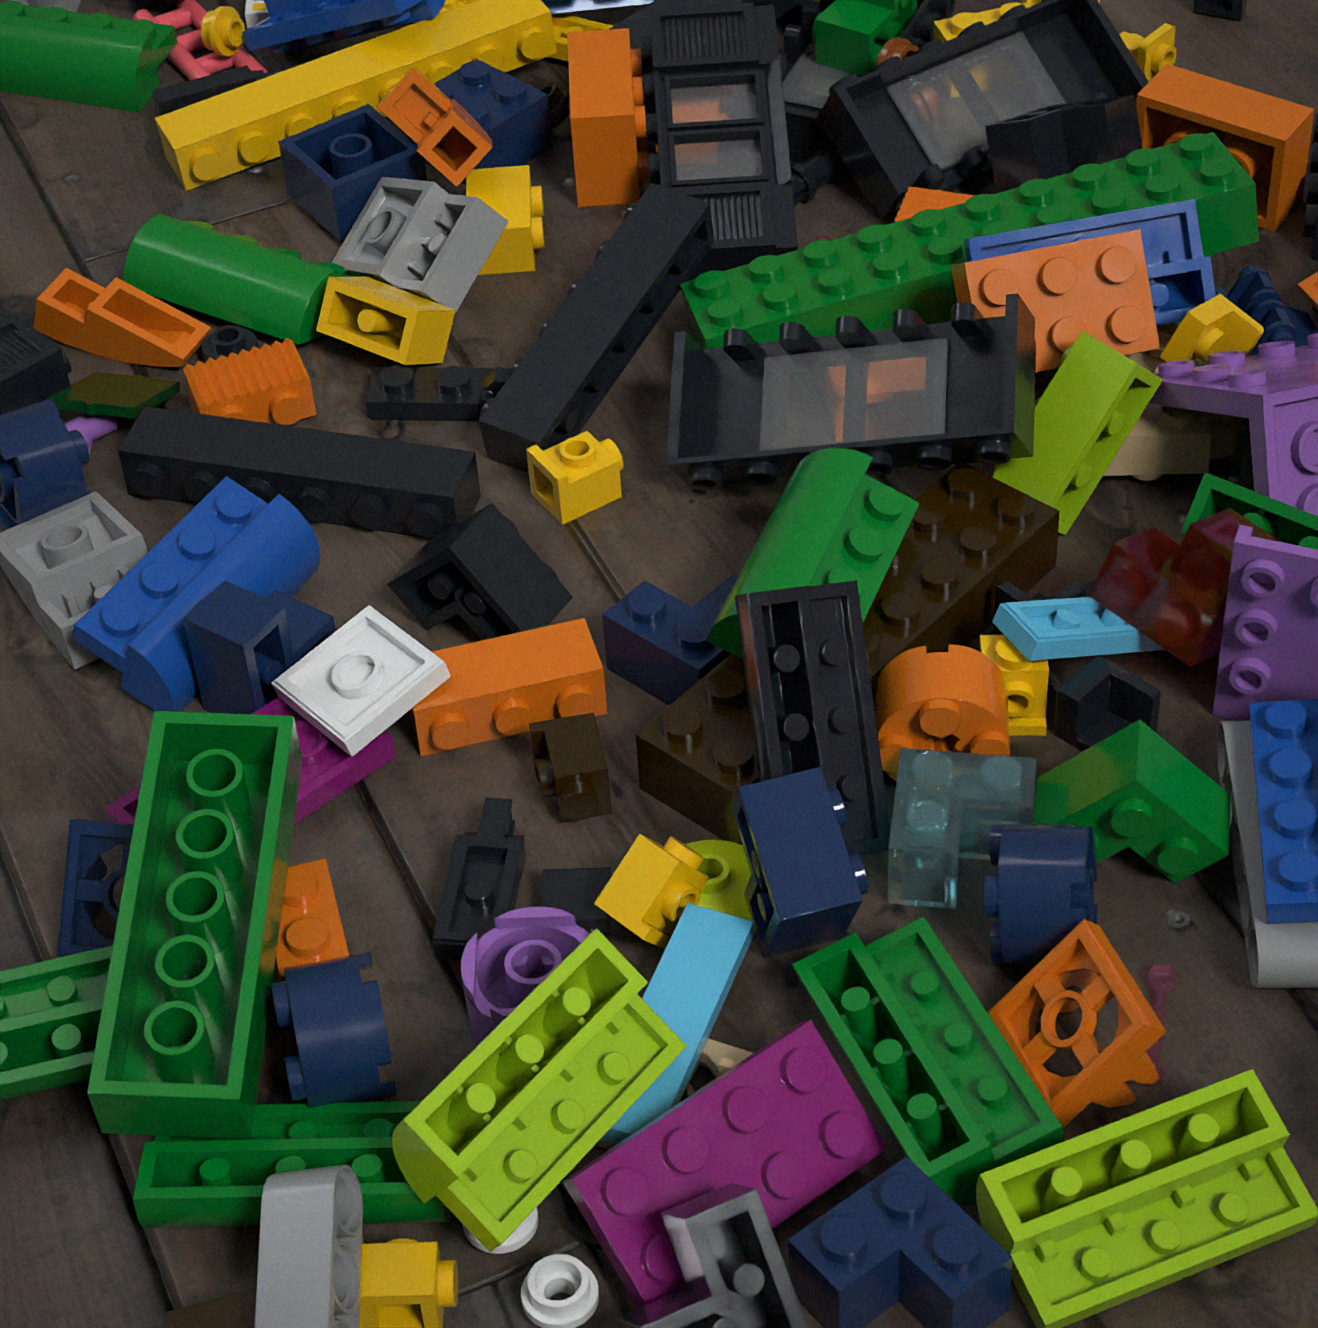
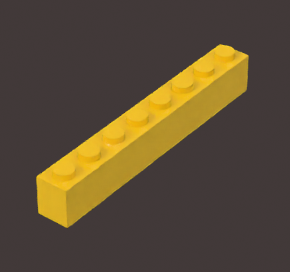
[155,0,557,191]

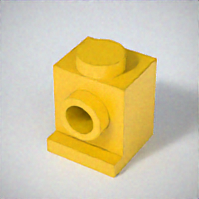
[526,431,624,525]
[979,635,1049,736]
[594,834,710,949]
[359,1237,458,1328]

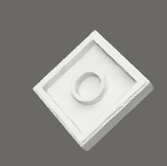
[271,605,451,757]

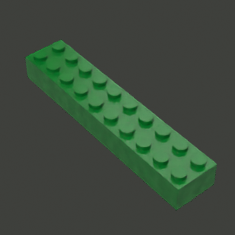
[680,132,1259,375]

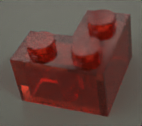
[1089,508,1280,667]

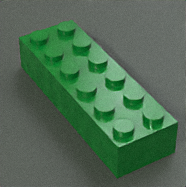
[87,711,302,1139]

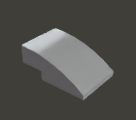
[331,177,509,314]
[0,491,148,670]

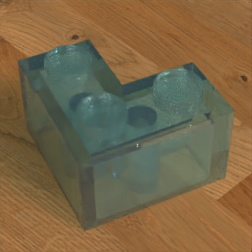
[888,748,1037,909]

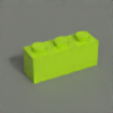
[992,331,1163,535]

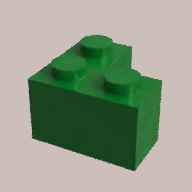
[812,0,917,76]
[1032,720,1231,883]

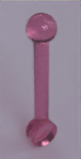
[1145,964,1177,1086]

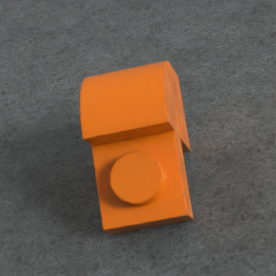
[377,65,493,187]

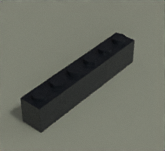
[478,183,714,473]
[118,406,481,539]

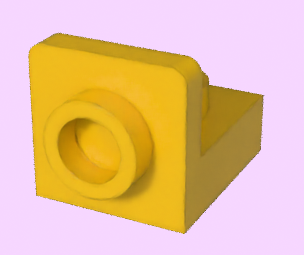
[1119,23,1177,82]
[1160,294,1264,362]

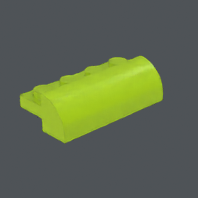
[392,928,687,1252]
[976,1069,1318,1328]

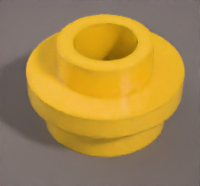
[201,6,245,56]

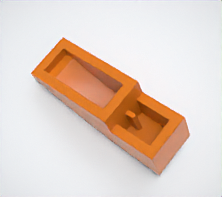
[33,268,211,367]

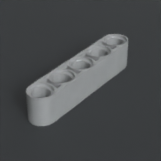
[1217,720,1318,989]
[255,1164,363,1328]

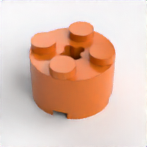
[875,644,1010,804]

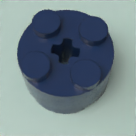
[0,399,90,531]
[984,824,1098,965]
[271,952,397,1108]

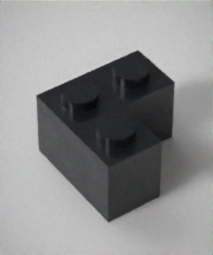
[985,94,1143,190]
[387,503,573,640]
[616,1183,808,1328]

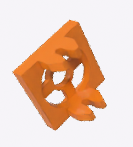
[987,919,1167,1128]

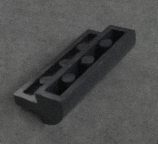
[735,580,893,855]

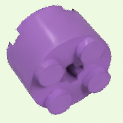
[461,907,593,1046]

